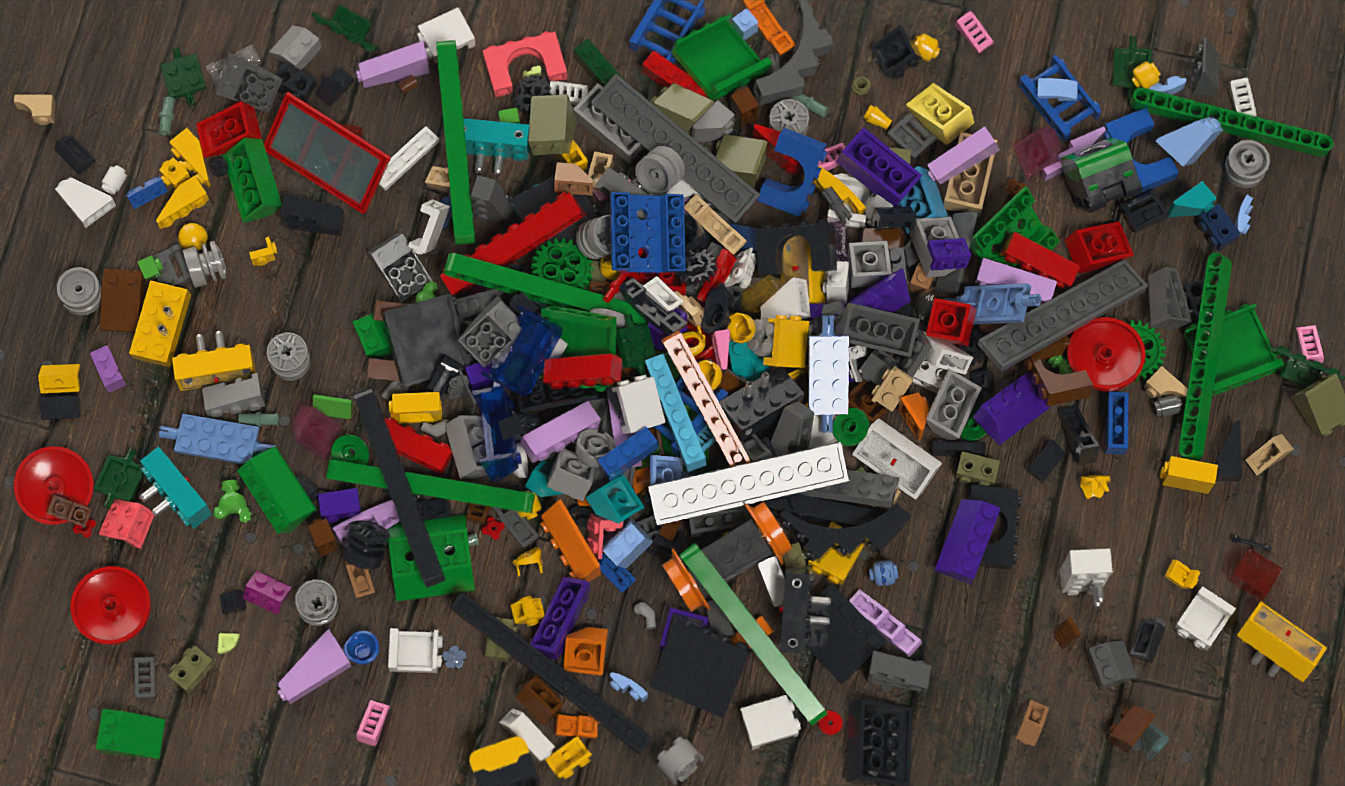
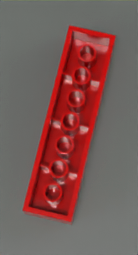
[440,192,587,297]

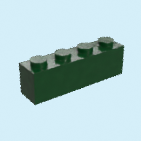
[573,39,625,87]

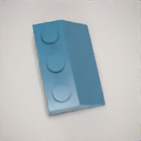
[897,166,948,234]

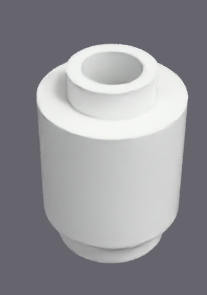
[101,165,127,195]

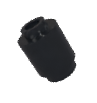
[296,475,320,503]

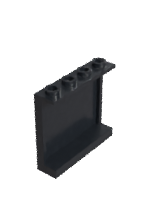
[510,176,600,265]
[381,294,472,387]
[650,618,752,718]

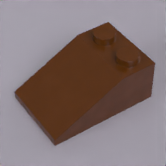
[100,269,146,333]
[848,379,890,428]

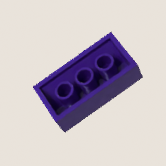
[836,127,922,207]
[834,268,910,320]
[973,371,1050,446]
[934,499,1001,585]
[530,577,591,660]

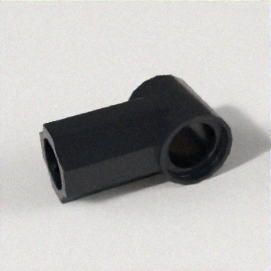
[427,354,461,396]

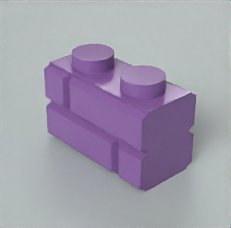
[90,346,126,393]

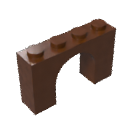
[366,300,409,382]
[1023,335,1093,407]

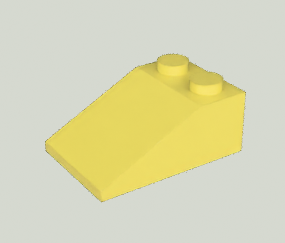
[906,83,974,145]

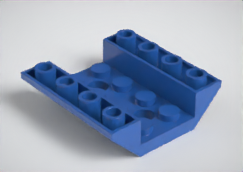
[610,192,686,273]

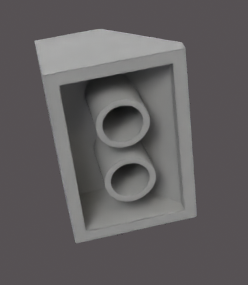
[910,217,959,278]
[925,369,981,441]
[445,416,503,479]

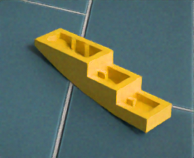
[802,166,866,215]

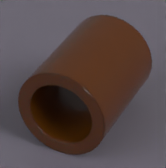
[397,75,418,94]

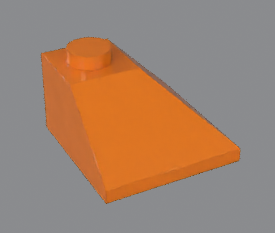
[897,393,929,441]
[563,627,608,675]

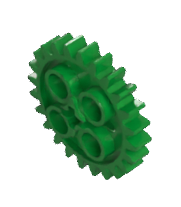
[531,238,594,290]
[1125,320,1166,382]

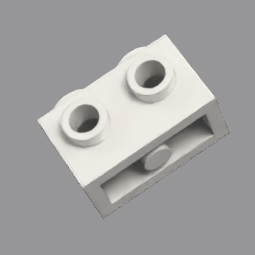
[823,261,850,305]
[912,358,948,394]

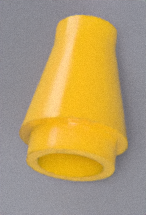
[863,105,892,130]

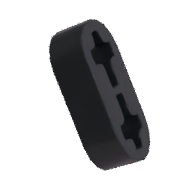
[569,506,595,529]

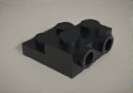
[871,25,923,79]

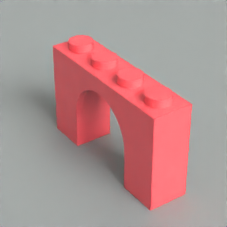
[483,32,567,98]

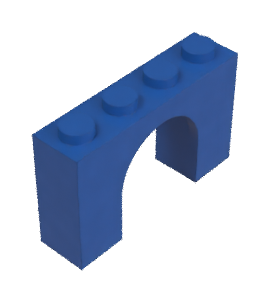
[1103,108,1179,196]
[757,128,828,217]

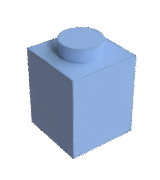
[732,9,758,40]

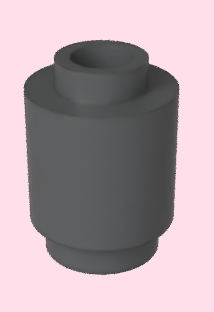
[1152,395,1182,418]

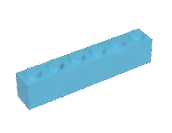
[645,354,706,472]

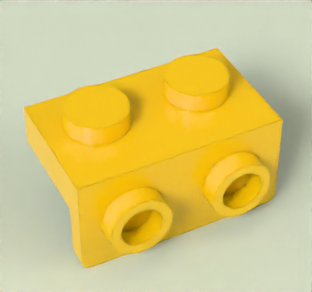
[545,736,592,780]

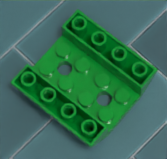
[970,186,1060,272]
[388,515,475,602]

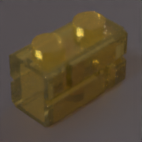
[741,275,784,314]

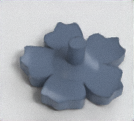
[442,645,467,669]

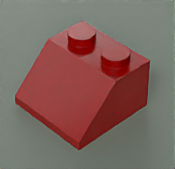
[926,298,977,347]

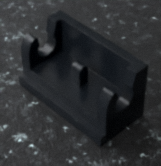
[872,206,917,231]

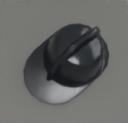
[701,288,732,334]

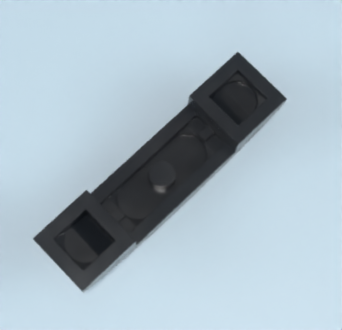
[619,278,688,334]

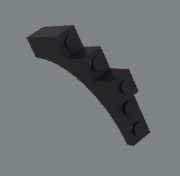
[779,503,911,564]

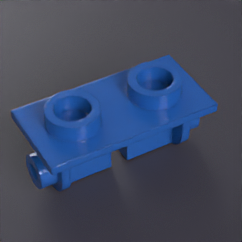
[126,176,168,209]
[598,554,636,593]

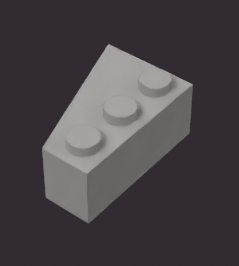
[202,373,265,417]

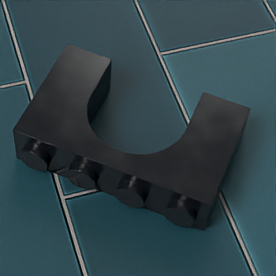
[756,220,837,277]
[969,485,1021,570]

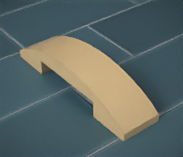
[684,194,747,255]

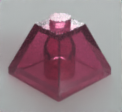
[1013,127,1061,179]
[292,406,341,460]

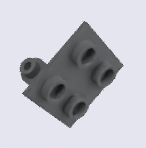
[447,370,477,416]

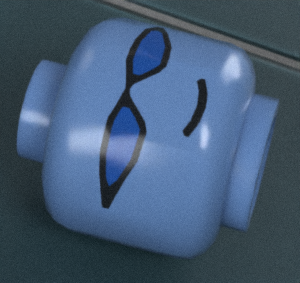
[869,559,898,586]

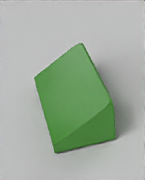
[313,395,353,419]

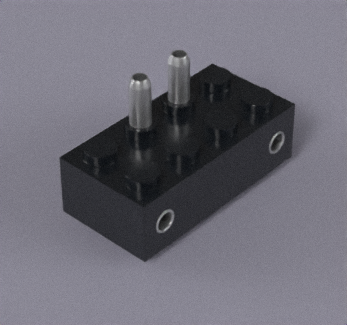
[719,367,804,442]
[779,567,831,654]

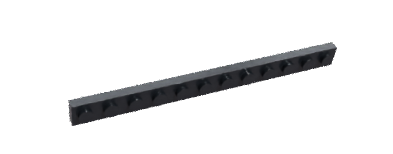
[449,592,652,754]

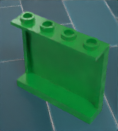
[671,14,773,102]
[1183,304,1284,397]
[540,306,617,391]

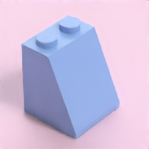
[1156,117,1223,167]
[603,516,654,569]

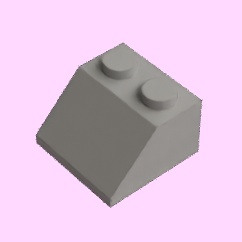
[269,25,322,70]
[691,100,735,142]
[847,241,892,288]
[547,449,595,501]

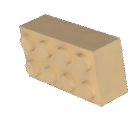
[944,132,998,217]

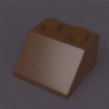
[1108,705,1156,754]

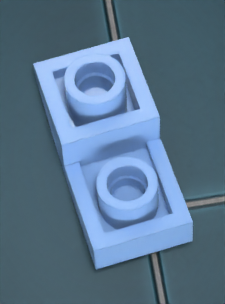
[1149,76,1186,95]
[1038,78,1078,101]
[1235,195,1253,238]
[609,672,648,702]

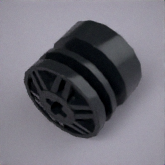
[684,214,710,255]
[341,520,390,569]

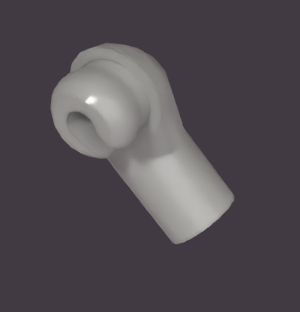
[380,381,409,401]
[421,419,449,437]
[634,602,656,629]

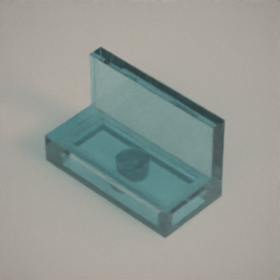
[1143,723,1170,760]

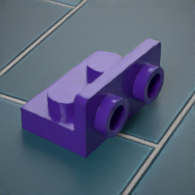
[927,238,971,271]

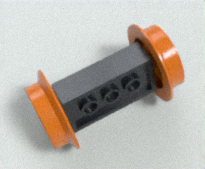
[662,502,793,612]

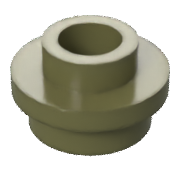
[852,77,871,95]

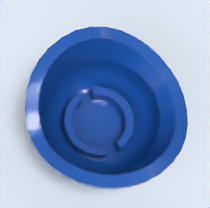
[344,631,379,665]

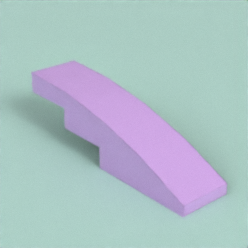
[1041,127,1106,182]
[332,500,400,546]
[849,589,922,657]

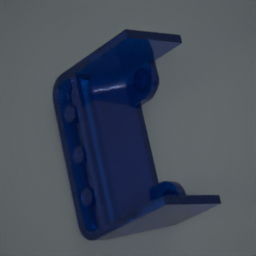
[481,305,563,396]
[472,385,522,482]

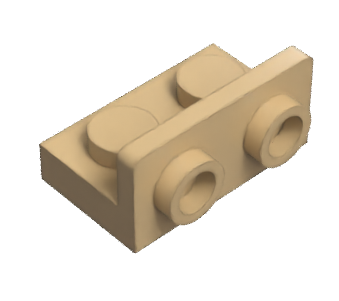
[674,291,704,329]
[871,366,914,412]

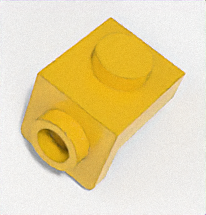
[249,237,278,266]
[1164,560,1200,589]

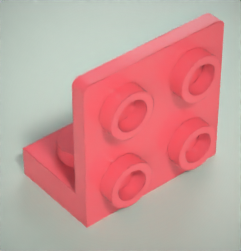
[99,500,154,549]
[586,513,623,559]

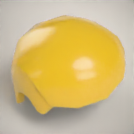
[177,223,208,250]
[727,313,756,344]
[698,360,723,391]

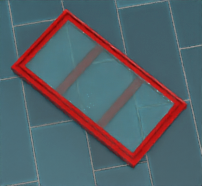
[264,92,391,214]

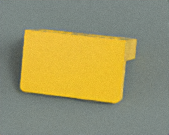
[38,364,80,393]

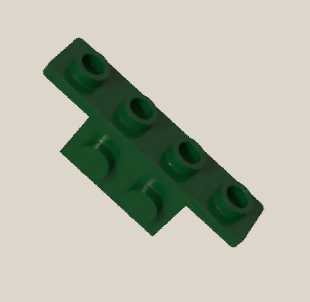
[311,4,380,52]
[1270,346,1345,388]

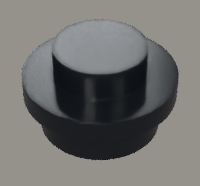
[210,158,229,177]

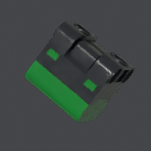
[1060,138,1143,213]

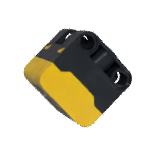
[470,737,540,786]

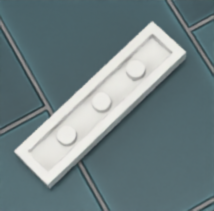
[372,126,439,191]

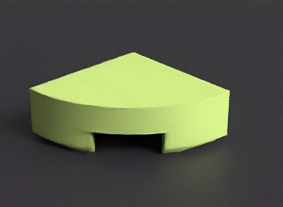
[523,66,541,81]
[218,633,240,654]

